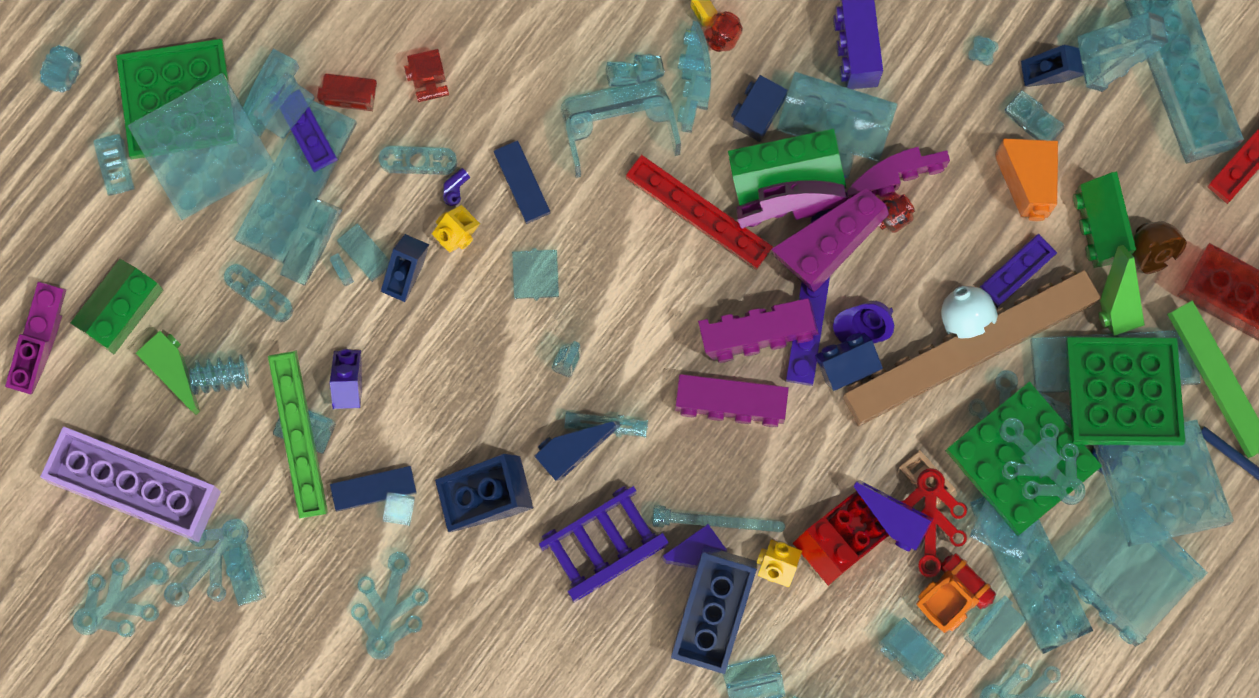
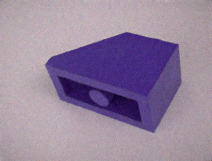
[663,524,728,568]

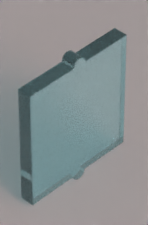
[512,248,559,301]

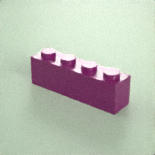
[675,374,789,427]

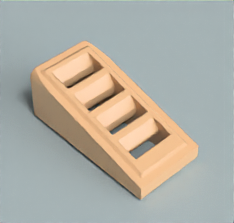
[899,450,957,510]

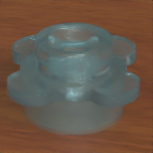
[968,36,999,66]

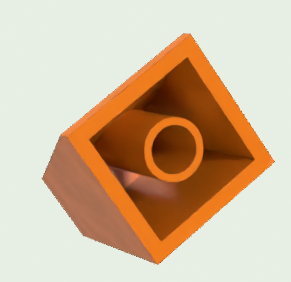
[995,139,1058,221]

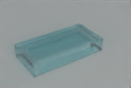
[337,223,390,282]

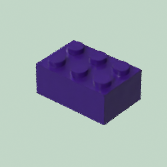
[833,0,883,90]

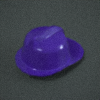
[833,300,895,344]

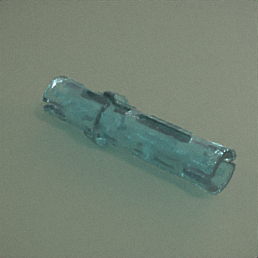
[564,411,648,438]

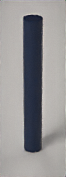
[1198,426,1259,481]

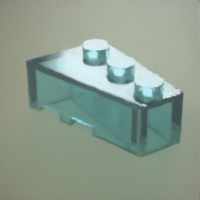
[1077,12,1168,92]

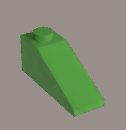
[1099,245,1145,336]
[136,331,200,415]

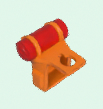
[916,553,996,633]

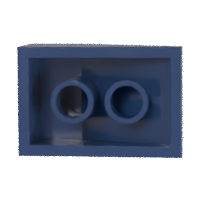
[435,454,534,532]

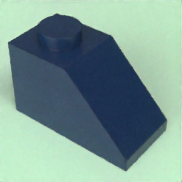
[1021,45,1087,87]
[381,234,430,302]

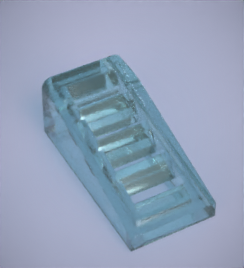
[93,134,135,196]
[552,341,581,378]

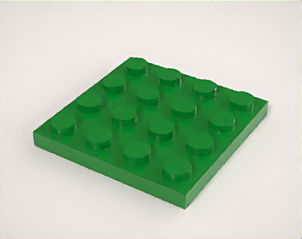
[116,39,238,160]
[1066,337,1186,445]
[945,381,1102,536]

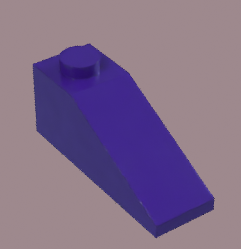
[854,480,934,552]

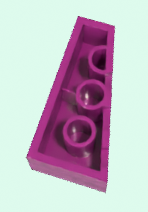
[771,188,889,292]
[698,298,819,363]

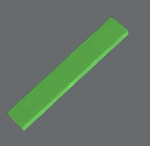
[1167,300,1259,458]
[268,350,328,519]

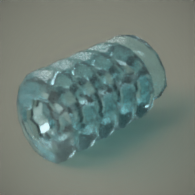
[189,354,249,395]

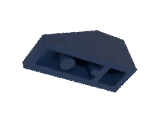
[534,421,621,481]

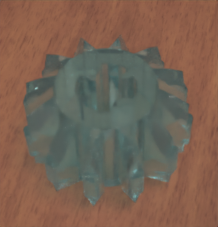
[40,45,82,93]

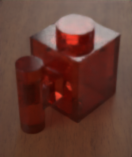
[404,49,449,103]

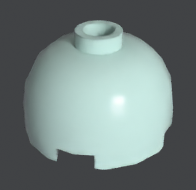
[941,286,998,338]

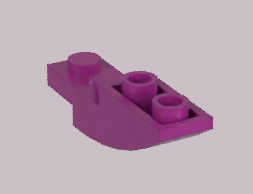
[846,146,950,200]
[737,181,847,229]
[5,282,67,394]

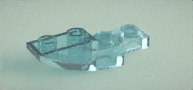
[677,21,711,133]

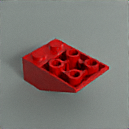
[793,491,889,586]

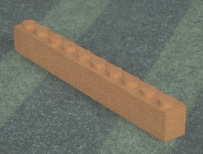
[843,270,1101,427]

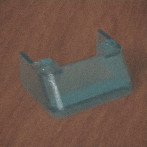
[561,79,681,178]

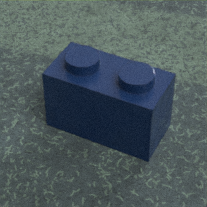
[731,75,788,142]
[815,333,883,391]

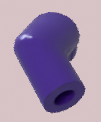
[443,168,470,206]

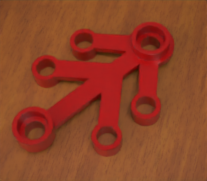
[895,468,968,577]

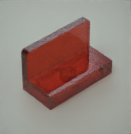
[317,74,377,112]

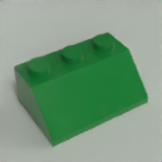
[1073,171,1136,268]
[70,259,163,355]

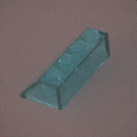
[777,72,898,162]

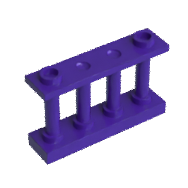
[539,486,669,603]

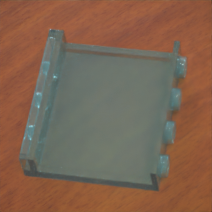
[1054,495,1208,647]

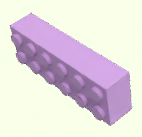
[40,426,221,543]

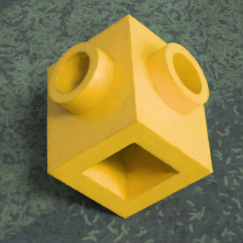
[432,205,480,253]
[757,539,802,587]

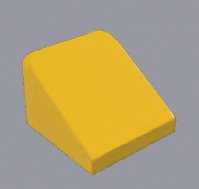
[690,0,720,27]

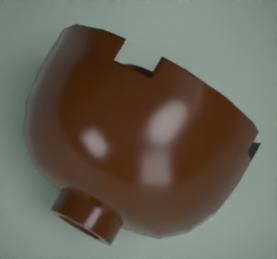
[1132,221,1187,274]

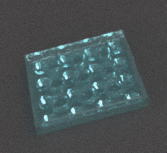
[128,73,277,220]
[1093,420,1234,547]

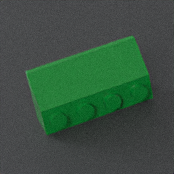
[728,129,847,205]

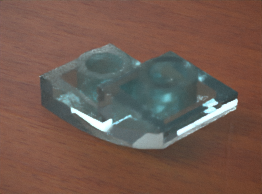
[606,54,665,87]
[1005,90,1064,141]

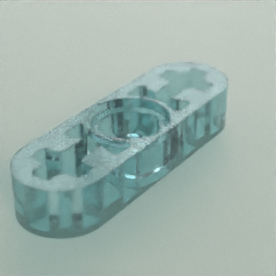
[378,146,457,175]
[224,264,293,322]

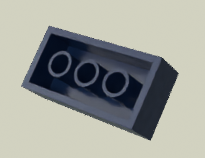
[671,545,757,674]

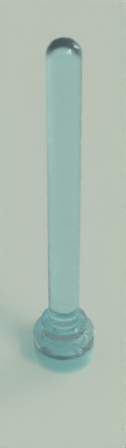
[652,505,785,532]

